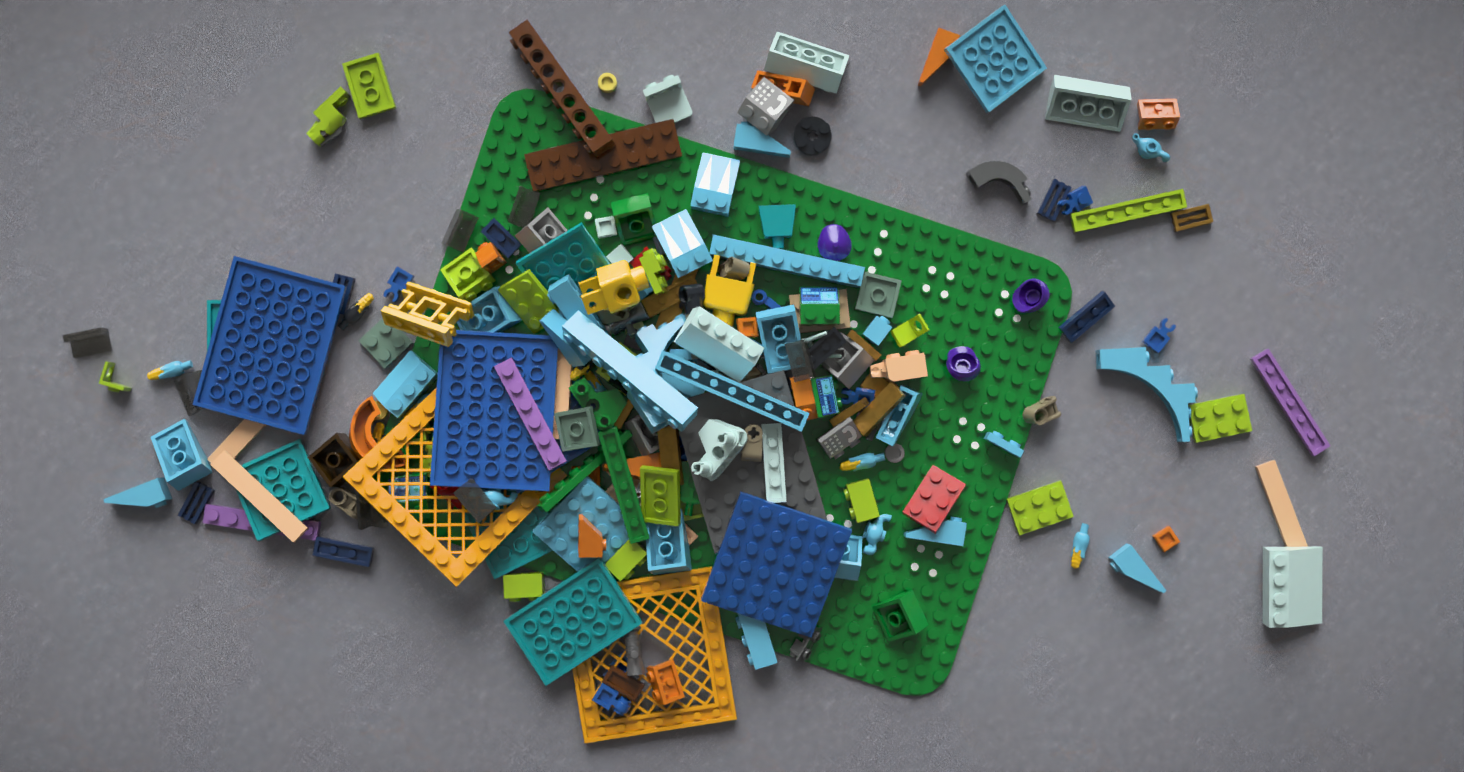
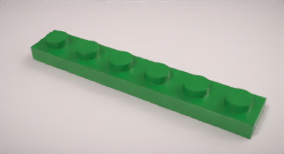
[598,426,650,544]
[537,429,633,512]

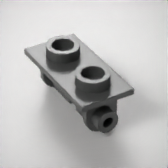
[789,627,822,662]

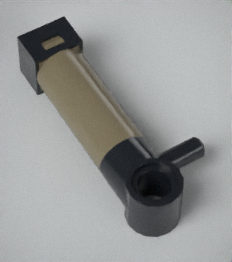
[679,284,716,371]

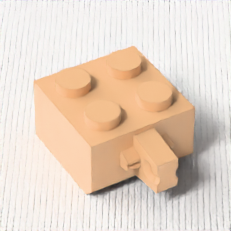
[870,350,928,383]

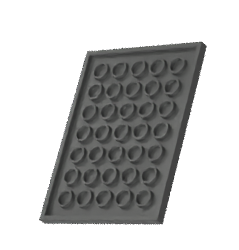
[679,370,827,553]

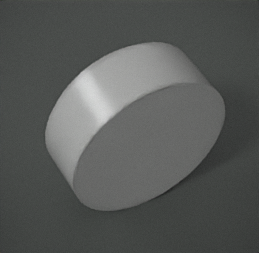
[885,443,904,463]

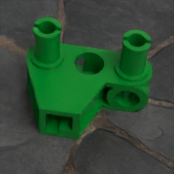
[568,377,627,431]

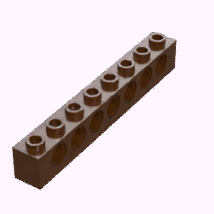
[509,19,615,158]

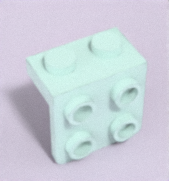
[643,75,693,123]

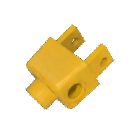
[703,255,756,327]
[578,260,650,315]

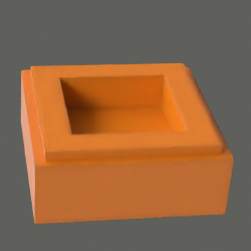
[736,317,759,338]
[1152,526,1180,553]

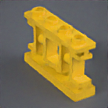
[381,282,474,347]

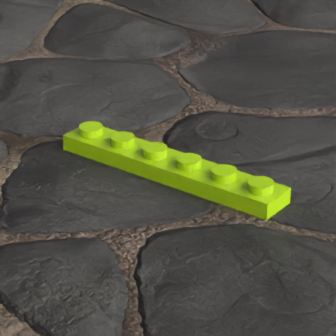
[1070,189,1187,233]

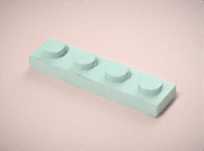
[761,423,786,503]

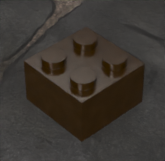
[307,433,360,488]

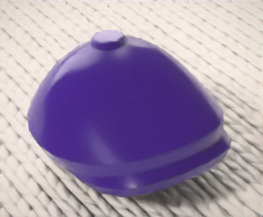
[818,224,852,261]
[1012,278,1050,313]
[946,346,981,381]

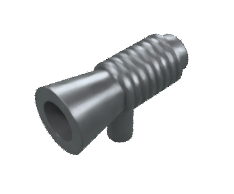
[605,302,649,338]
[624,631,646,676]

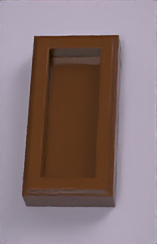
[602,664,645,702]

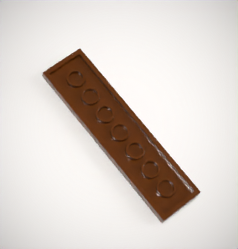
[524,119,682,192]

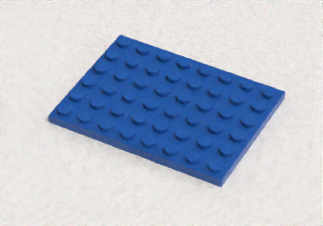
[193,256,347,435]
[430,330,558,492]

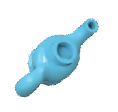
[1132,133,1170,162]
[469,488,518,510]
[862,514,892,555]

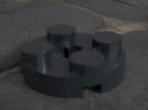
[793,116,832,156]

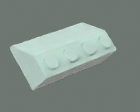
[764,32,849,94]
[1045,75,1131,132]
[674,306,764,383]

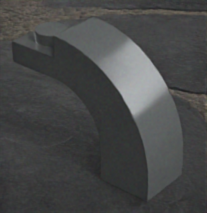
[966,161,1031,205]

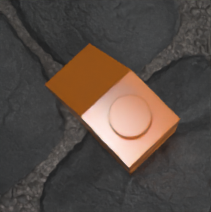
[790,374,817,420]
[578,514,606,558]

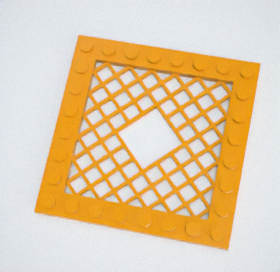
[343,388,567,587]
[572,566,737,743]

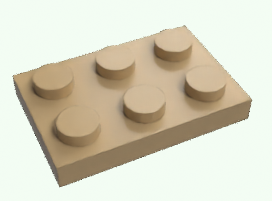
[789,289,850,333]

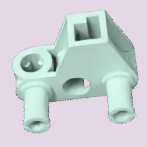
[691,419,748,481]

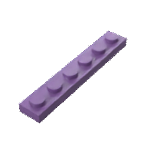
[1250,348,1330,456]
[494,357,566,471]
[203,504,321,541]

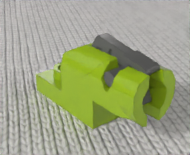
[306,86,350,147]

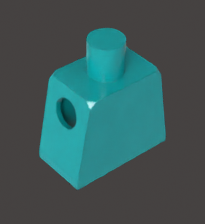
[758,204,796,249]

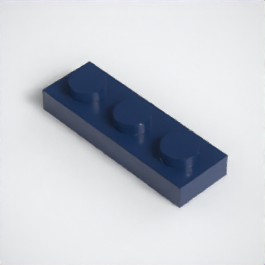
[1058,291,1115,343]
[312,536,374,567]

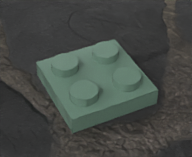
[855,271,902,318]
[359,318,414,369]
[554,406,600,452]

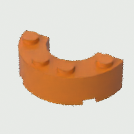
[349,396,406,469]

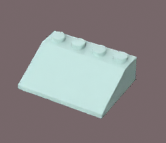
[1262,546,1323,628]

